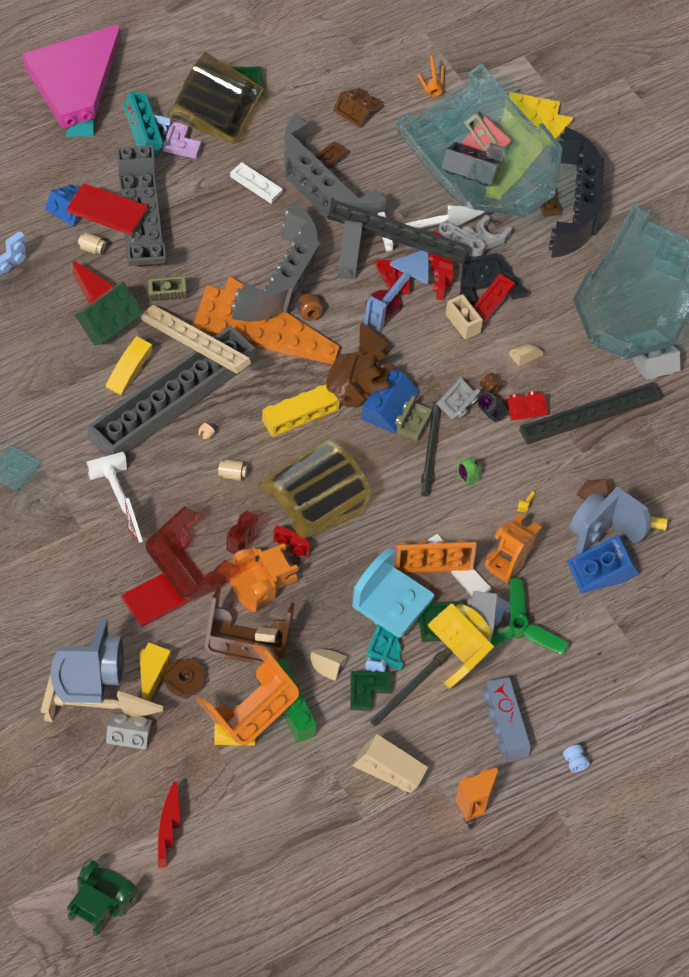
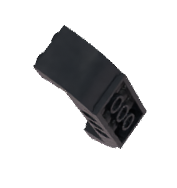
[549,127,605,258]

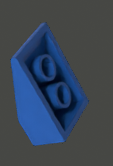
[567,534,639,593]

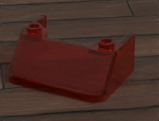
[146,506,240,600]

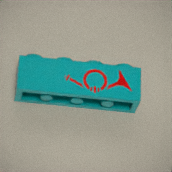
[123,92,163,158]

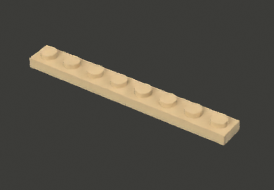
[140,305,251,374]

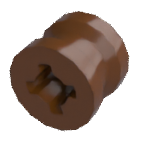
[480,372,503,395]

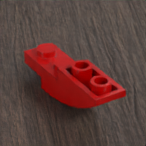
[428,231,453,300]

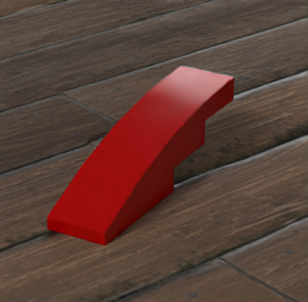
[158,781,180,868]

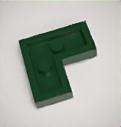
[350,671,391,711]

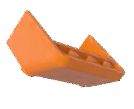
[195,644,299,745]

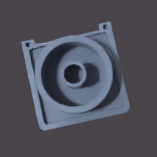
[569,487,651,555]
[51,620,124,703]

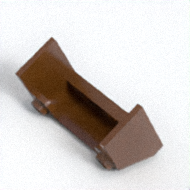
[204,588,295,665]

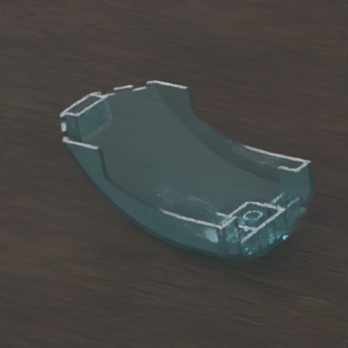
[396,63,563,217]
[573,204,689,360]

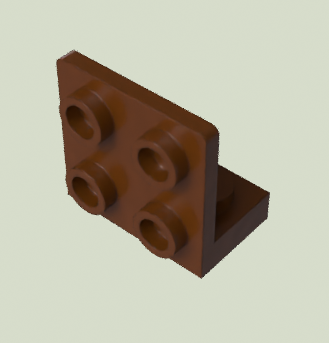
[333,88,384,128]

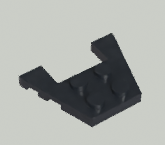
[460,253,528,306]

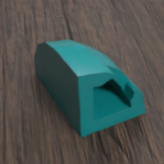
[66,119,94,137]

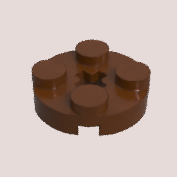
[164,658,205,699]

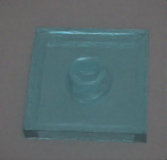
[0,445,41,492]

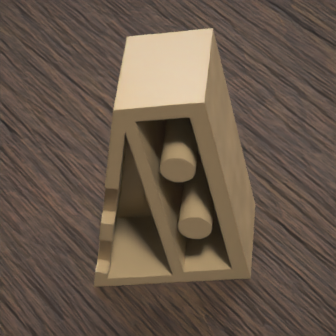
[352,734,428,793]

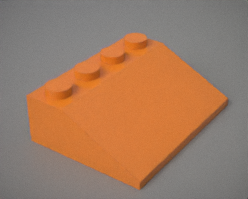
[394,540,476,574]

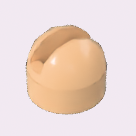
[198,423,215,440]

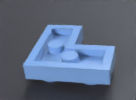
[0,231,26,275]

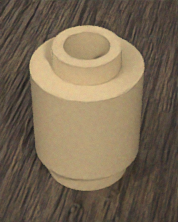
[78,232,106,255]
[218,460,247,481]

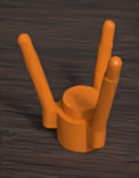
[418,56,445,97]

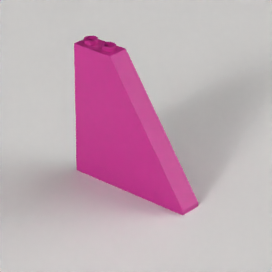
[22,25,121,129]

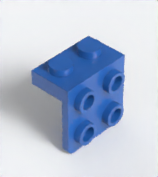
[45,184,79,226]

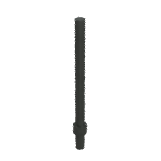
[421,401,440,497]
[370,647,453,726]

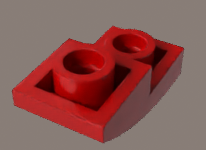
[273,525,310,557]

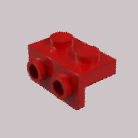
[505,391,548,421]

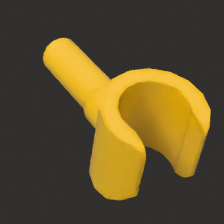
[517,491,536,513]

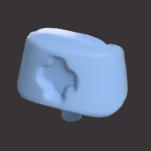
[365,657,387,672]

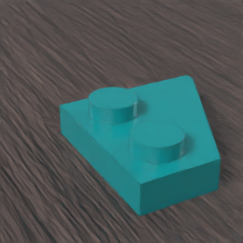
[365,624,403,671]

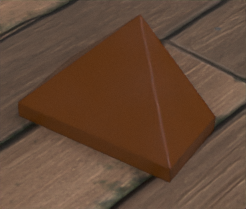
[577,479,613,500]

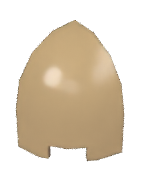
[509,344,543,367]
[311,649,347,681]

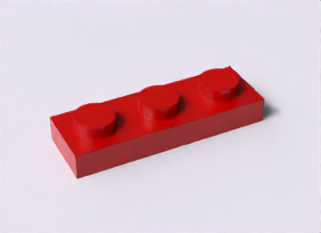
[473,274,515,325]

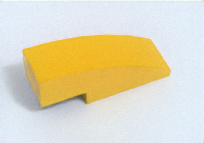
[106,336,152,396]

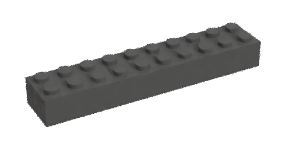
[87,325,255,456]

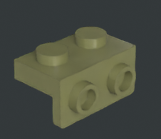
[395,395,432,441]

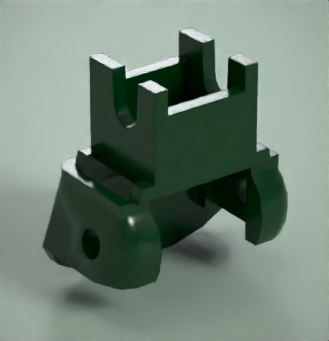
[67,859,140,936]

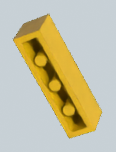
[262,384,340,437]

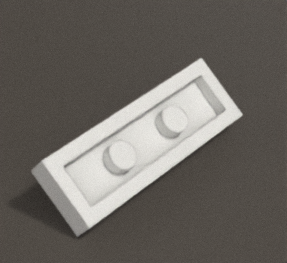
[230,162,283,204]

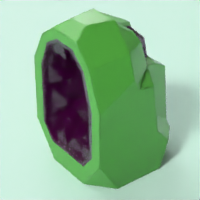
[457,458,481,485]

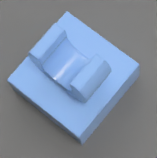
[154,115,172,135]

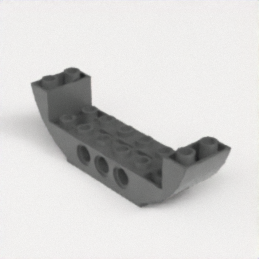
[283,113,387,221]
[117,145,166,266]
[231,202,320,321]

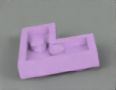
[162,121,201,159]

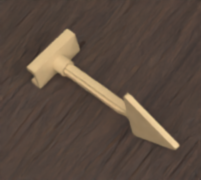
[41,676,164,722]

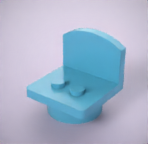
[352,547,434,638]

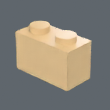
[445,294,483,340]

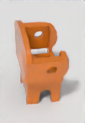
[485,513,542,585]
[229,543,298,612]

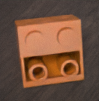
[455,768,498,821]

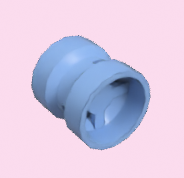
[563,745,590,773]

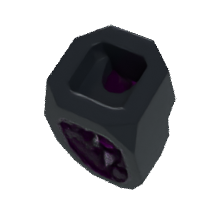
[478,392,507,422]

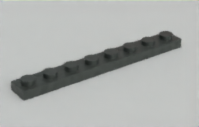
[328,200,469,264]
[519,382,661,445]

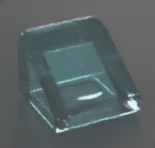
[486,143,507,162]

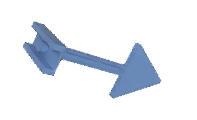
[364,250,428,333]

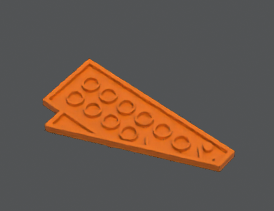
[193,277,339,365]

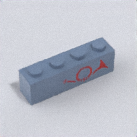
[482,677,531,761]

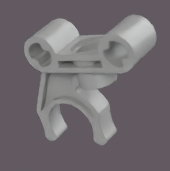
[438,215,512,258]

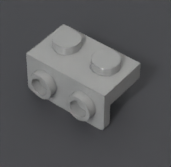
[436,377,480,419]
[106,713,152,750]

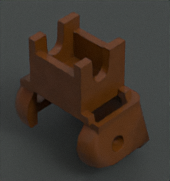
[326,349,395,407]

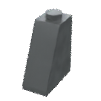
[337,221,363,279]

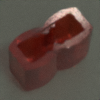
[226,510,259,554]

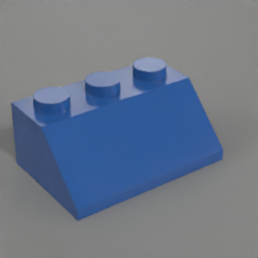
[361,369,419,434]

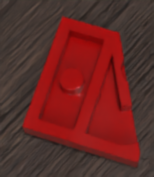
[375,259,410,295]

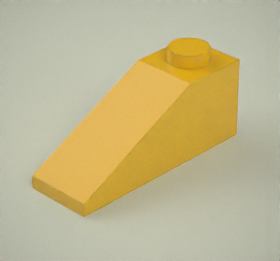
[138,642,171,702]

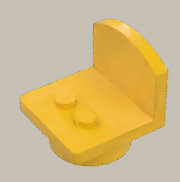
[428,604,494,689]

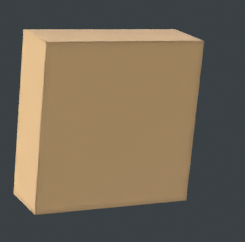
[255,627,278,642]

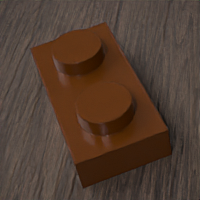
[315,141,347,169]

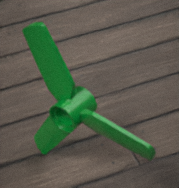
[490,578,568,655]

